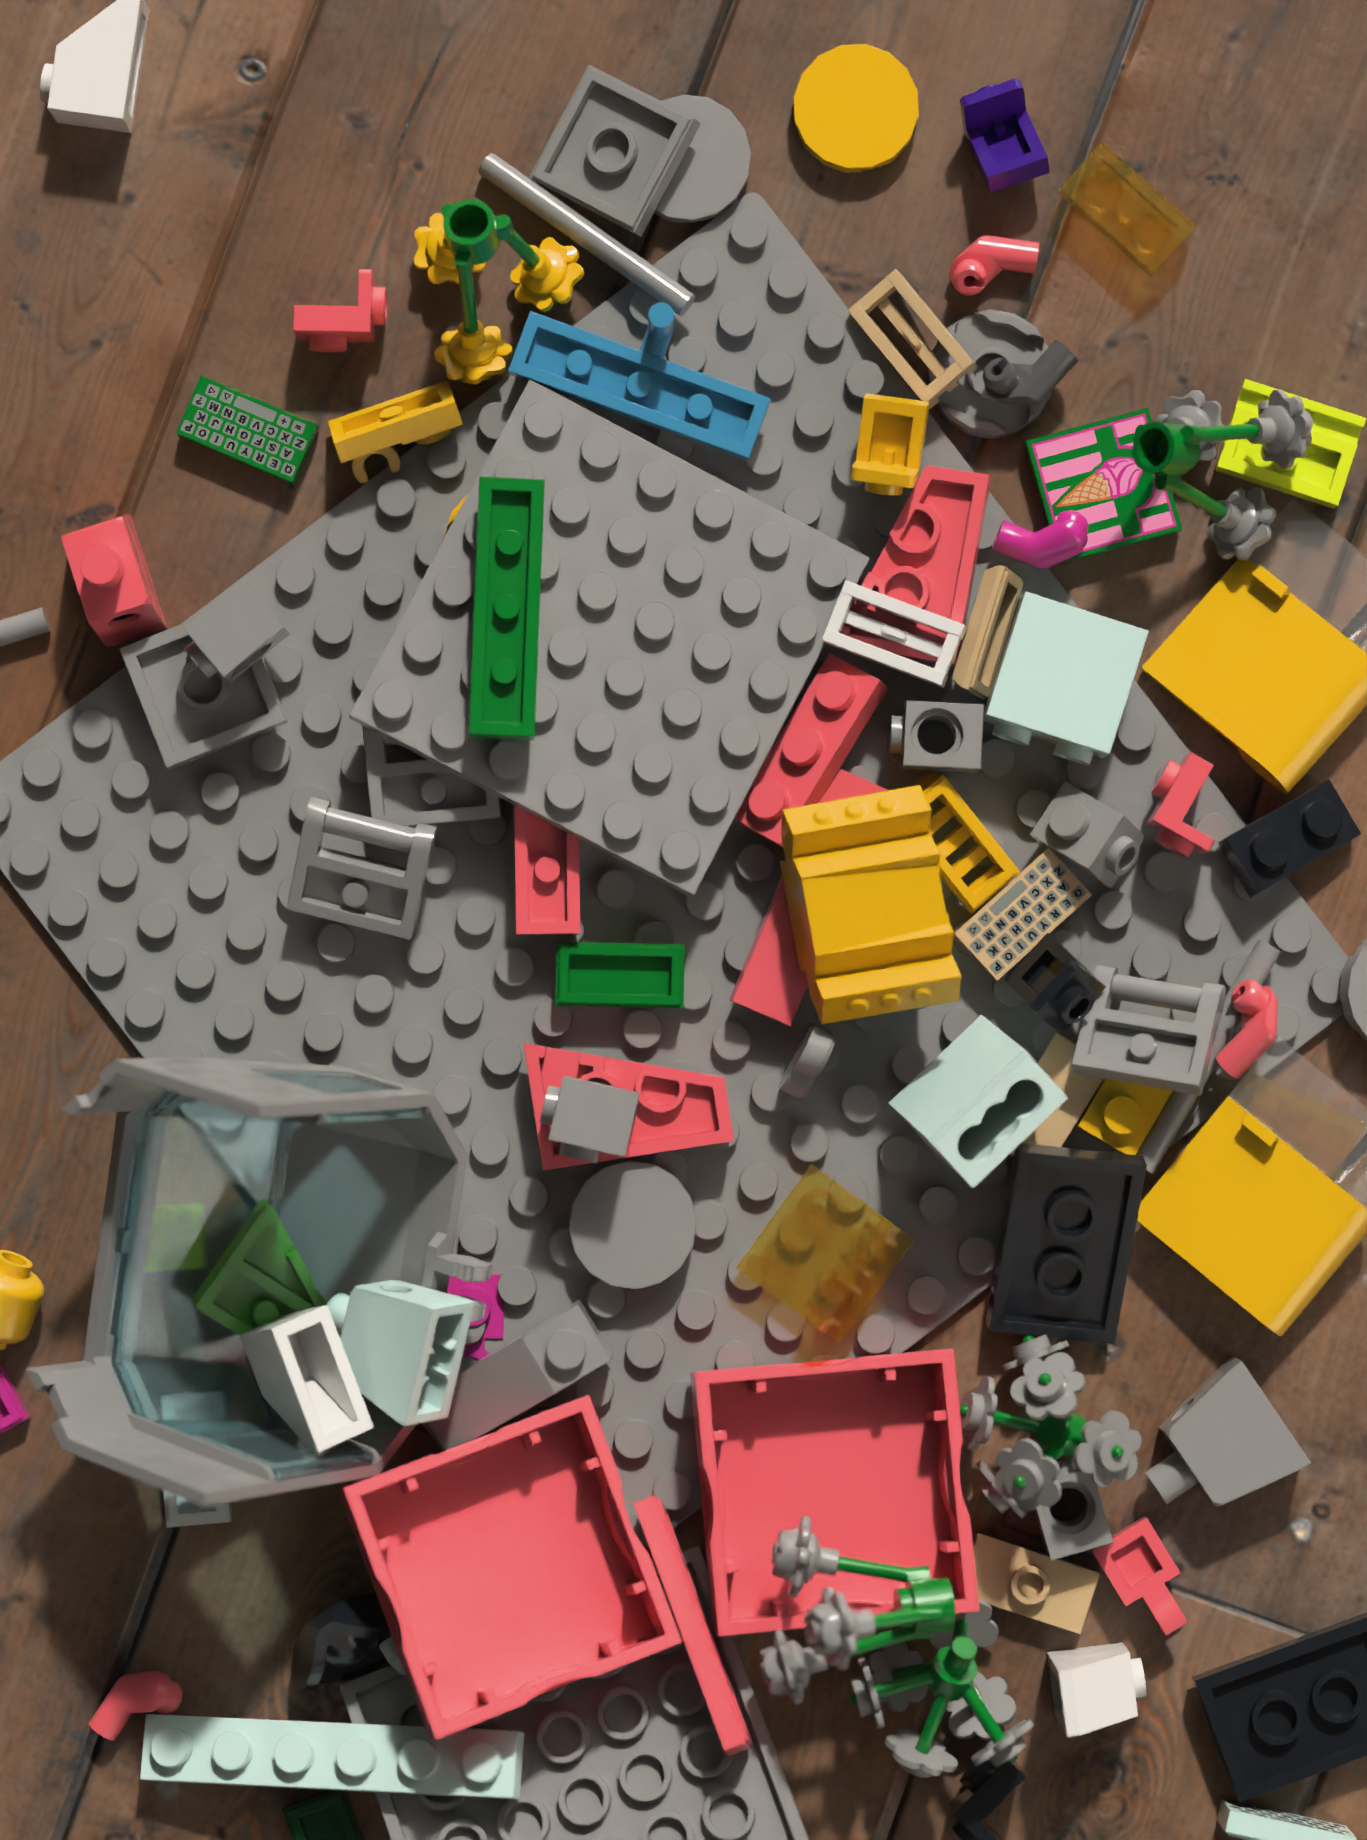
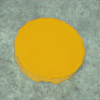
[793,44,919,173]

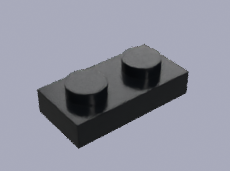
[1218,779,1361,898]

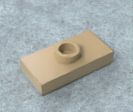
[973,1531,1100,1635]

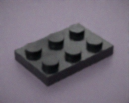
[986,1143,1147,1344]
[1192,1612,1367,1802]

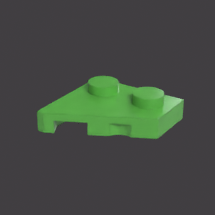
[190,1198,327,1335]

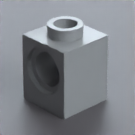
[182,577,290,683]
[889,700,984,773]
[1033,1456,1113,1561]

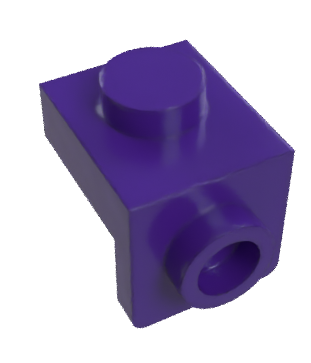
[960,78,1050,193]

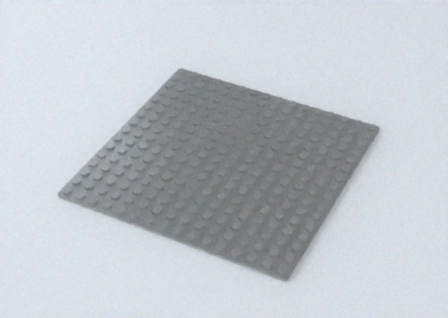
[0,193,1349,1550]

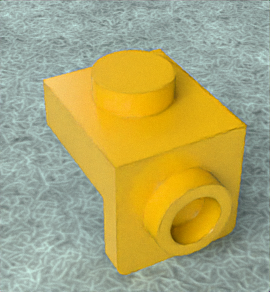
[850,393,930,495]

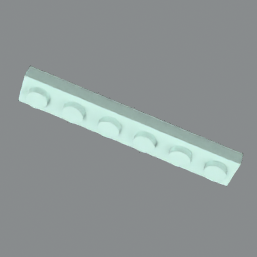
[140,1714,524,1800]

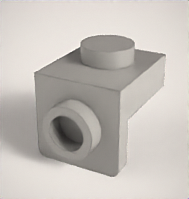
[1030,782,1144,888]

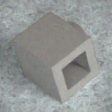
[540,1075,640,1163]

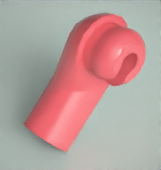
[949,235,1039,296]
[1215,980,1278,1079]
[88,1670,183,1741]

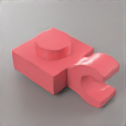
[1091,1516,1188,1636]

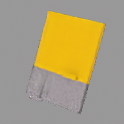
[1141,499,1367,794]
[1137,1036,1367,1337]

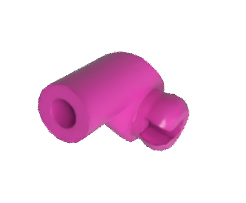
[992,510,1089,569]

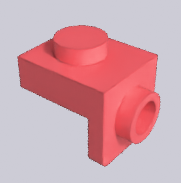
[293,269,387,353]
[1146,752,1215,858]

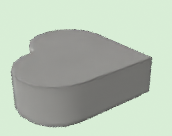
[779,1022,836,1100]

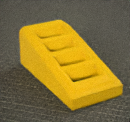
[913,771,1020,913]

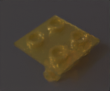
[736,1164,915,1344]

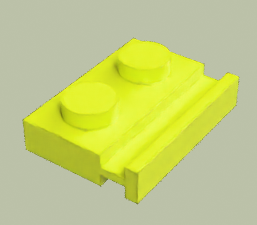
[1214,379,1366,509]

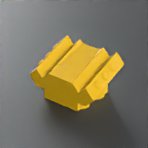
[780,785,962,1024]

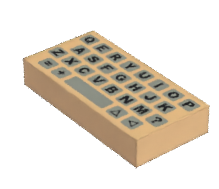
[954,847,1092,981]

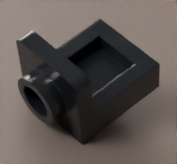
[1004,933,1106,1034]
[949,1759,1026,1840]

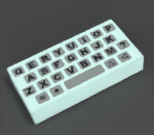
[1217,1798,1357,1840]

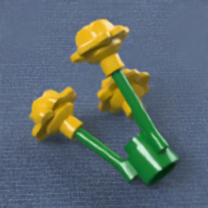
[413,199,584,385]

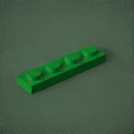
[468,476,545,741]

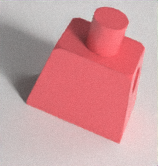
[61,514,168,648]

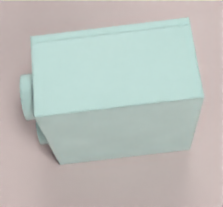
[983,591,1149,765]
[889,1015,1068,1188]

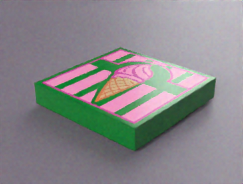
[1024,408,1182,566]

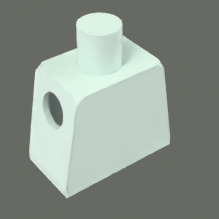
[326,1280,475,1426]

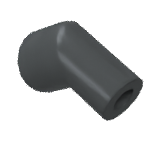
[982,340,1078,404]

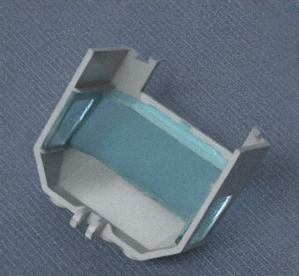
[26,1056,492,1506]

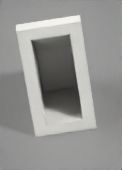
[40,0,150,133]
[239,1305,374,1453]
[1047,1642,1146,1737]

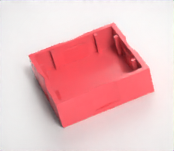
[690,1348,979,1636]
[339,1395,682,1740]

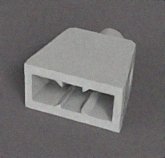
[1144,1356,1311,1507]

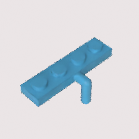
[508,302,771,462]

